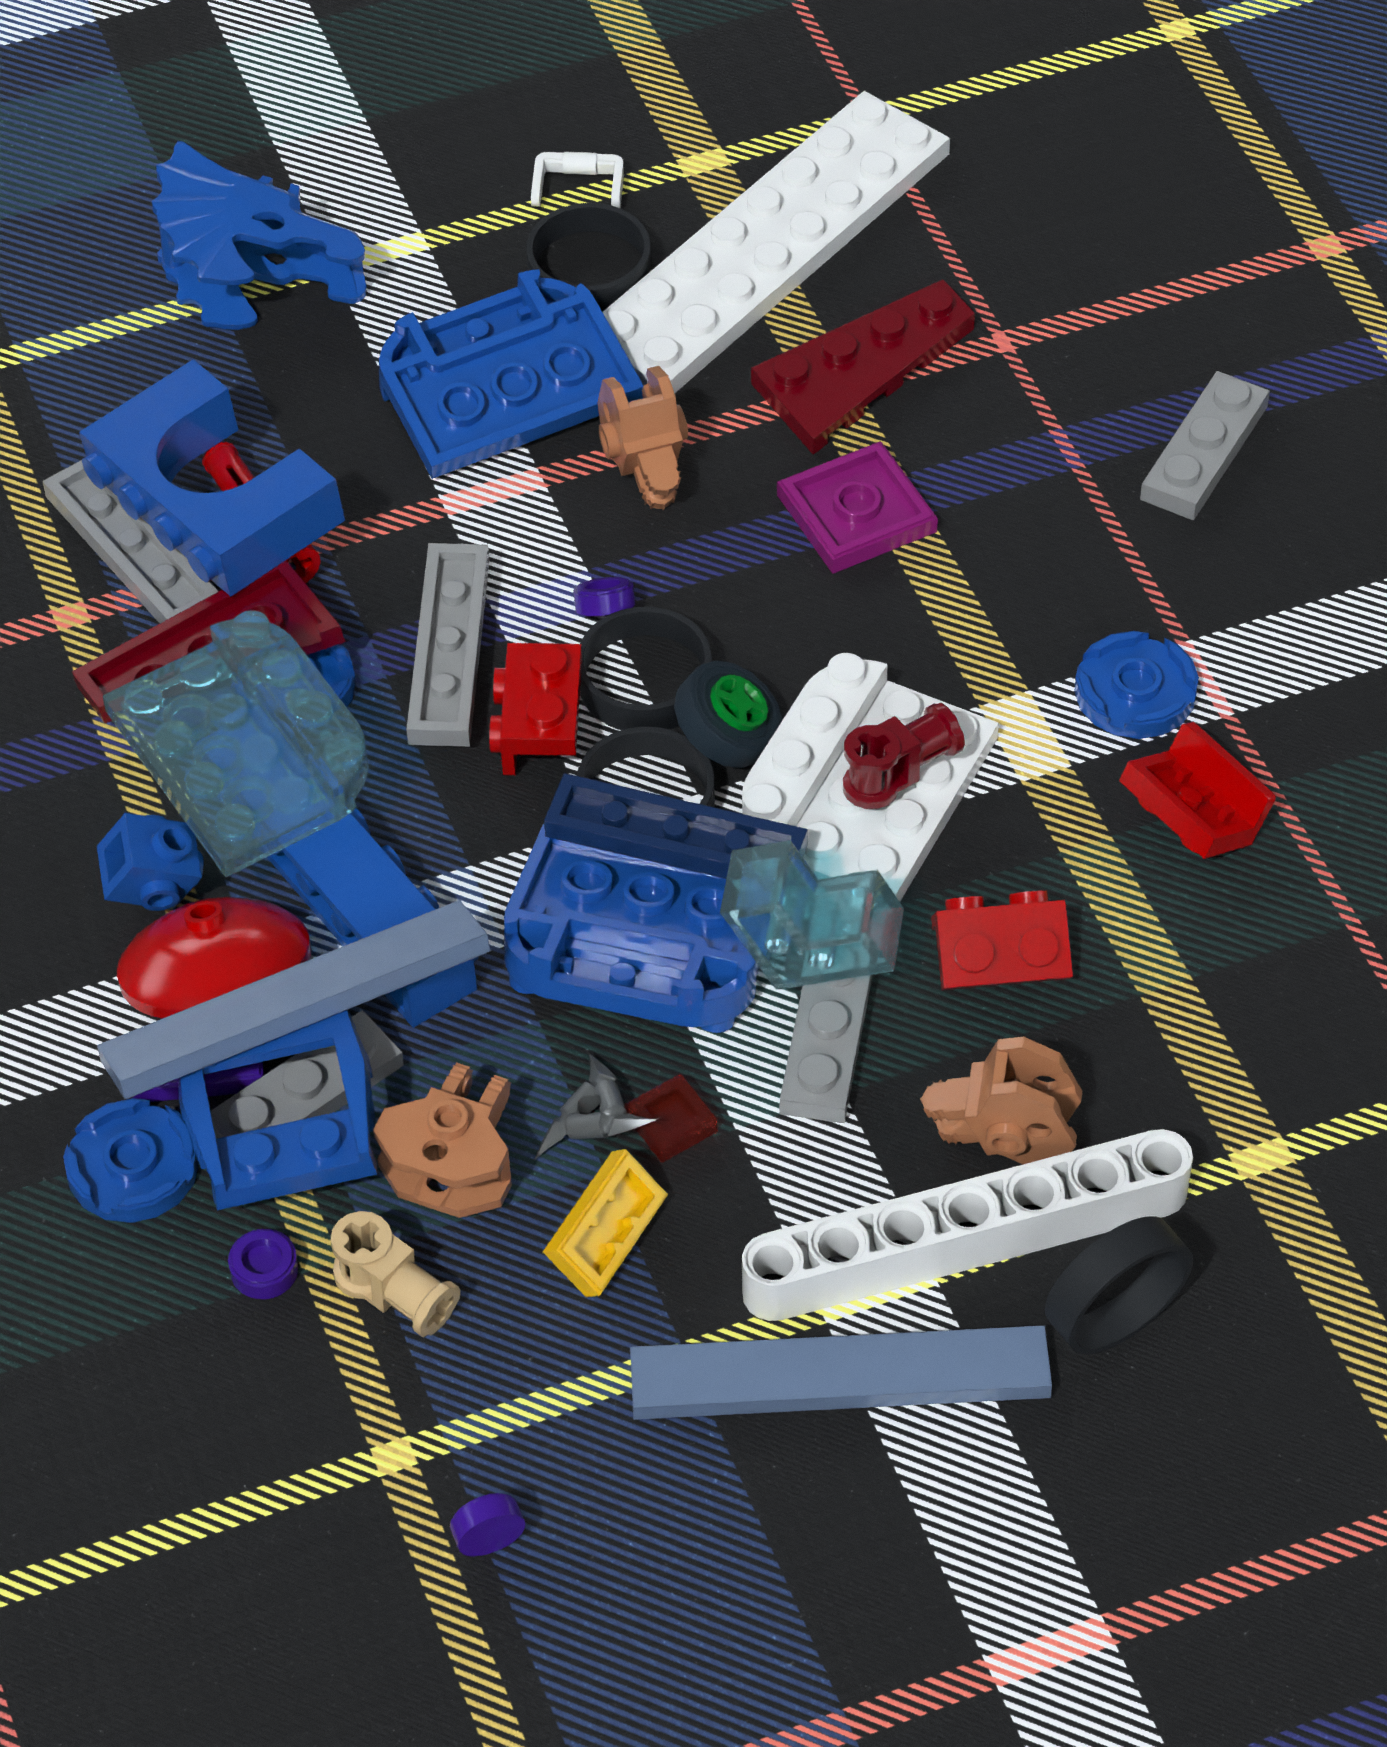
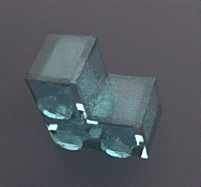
[720,840,904,990]

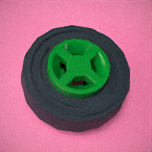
[674,660,782,768]

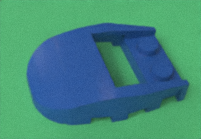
[178,1010,377,1210]

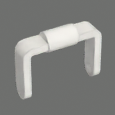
[531,152,624,208]

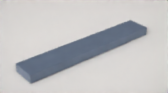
[97,900,490,1099]
[630,1325,1052,1420]

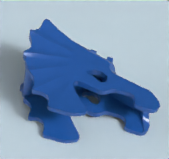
[152,141,367,330]

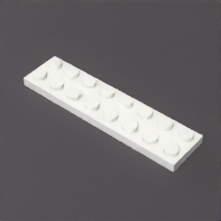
[603,91,950,394]

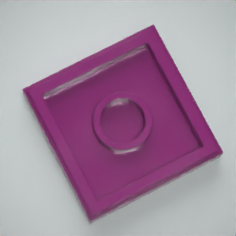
[777,441,938,574]

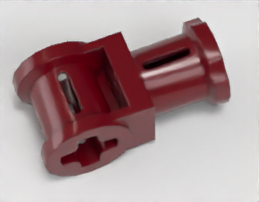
[843,703,965,809]

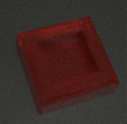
[625,1074,717,1163]

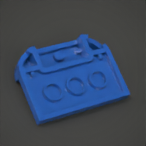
[379,269,644,479]
[504,824,787,1033]

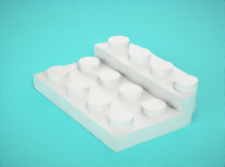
[742,653,999,916]

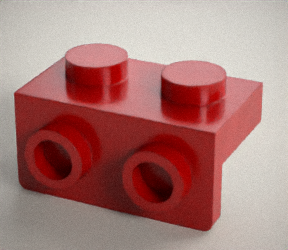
[489,643,582,775]
[1119,722,1276,859]
[931,890,1073,990]

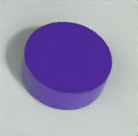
[573,577,636,616]
[228,1229,298,1299]
[450,1493,525,1556]

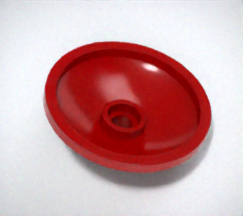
[117,897,312,1019]

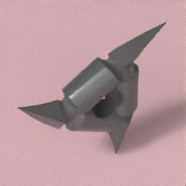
[534,1054,657,1160]

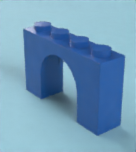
[79,359,345,597]

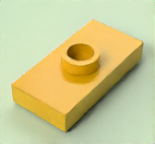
[543,1149,668,1297]

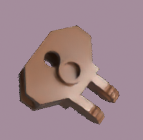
[597,366,688,510]
[920,1036,1082,1164]
[373,1062,512,1218]

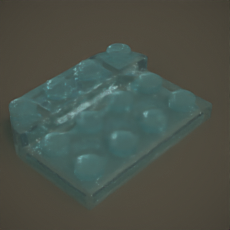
[103,611,369,877]

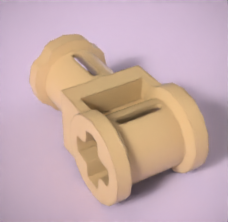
[331,1211,461,1337]

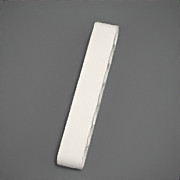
[742,1129,1193,1321]

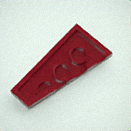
[751,279,975,455]
[72,560,345,723]

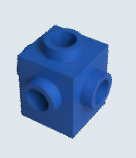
[97,813,204,911]

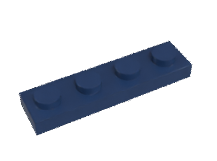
[544,773,808,894]

